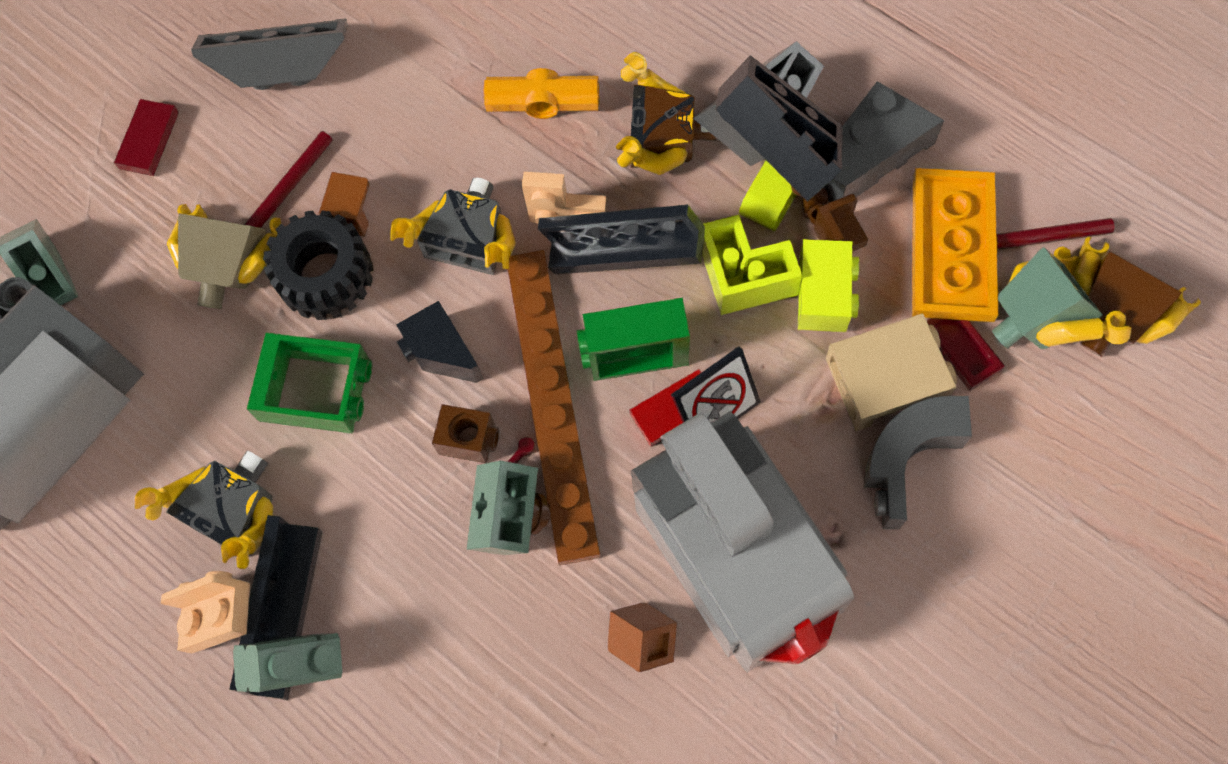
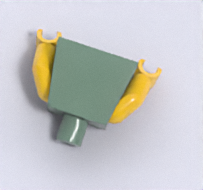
[992,246,1131,349]

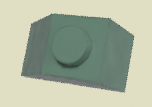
[0,219,78,305]

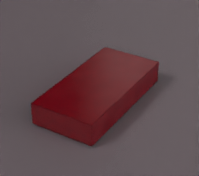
[114,99,179,176]
[927,318,1005,391]

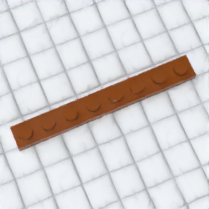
[508,250,601,566]

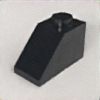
[396,301,483,383]

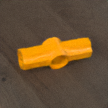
[484,68,600,119]

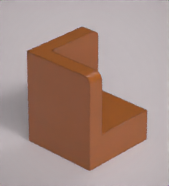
[319,172,370,237]
[608,603,677,673]

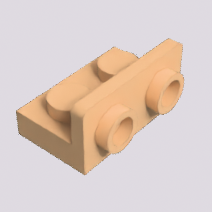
[161,571,250,654]

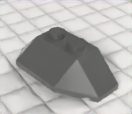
[191,18,348,90]

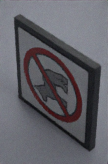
[671,346,761,423]

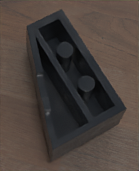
[715,55,843,202]

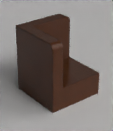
[813,193,868,252]

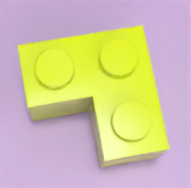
[702,215,802,315]

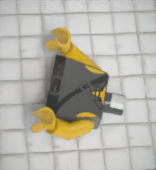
[390,178,516,275]
[135,451,273,569]

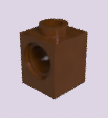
[432,404,500,464]

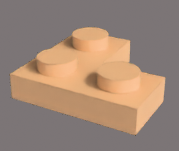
[522,172,608,224]

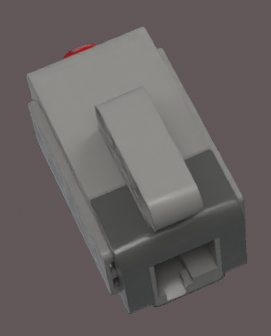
[631,411,854,673]

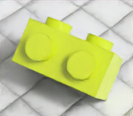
[798,239,859,332]

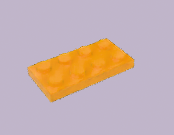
[912,168,998,322]

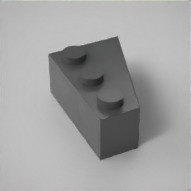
[824,81,944,203]

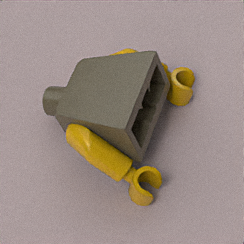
[167,204,282,309]

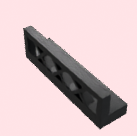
[538,204,705,274]
[229,515,323,700]

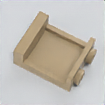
[825,313,957,431]

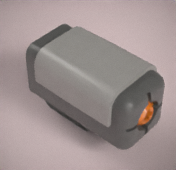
[0,277,144,531]

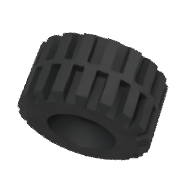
[263,210,374,320]

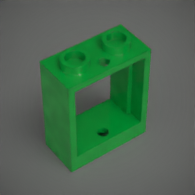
[577,298,690,381]
[247,333,372,434]

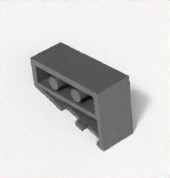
[693,41,824,166]

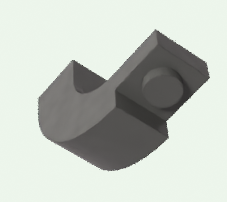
[864,396,972,529]

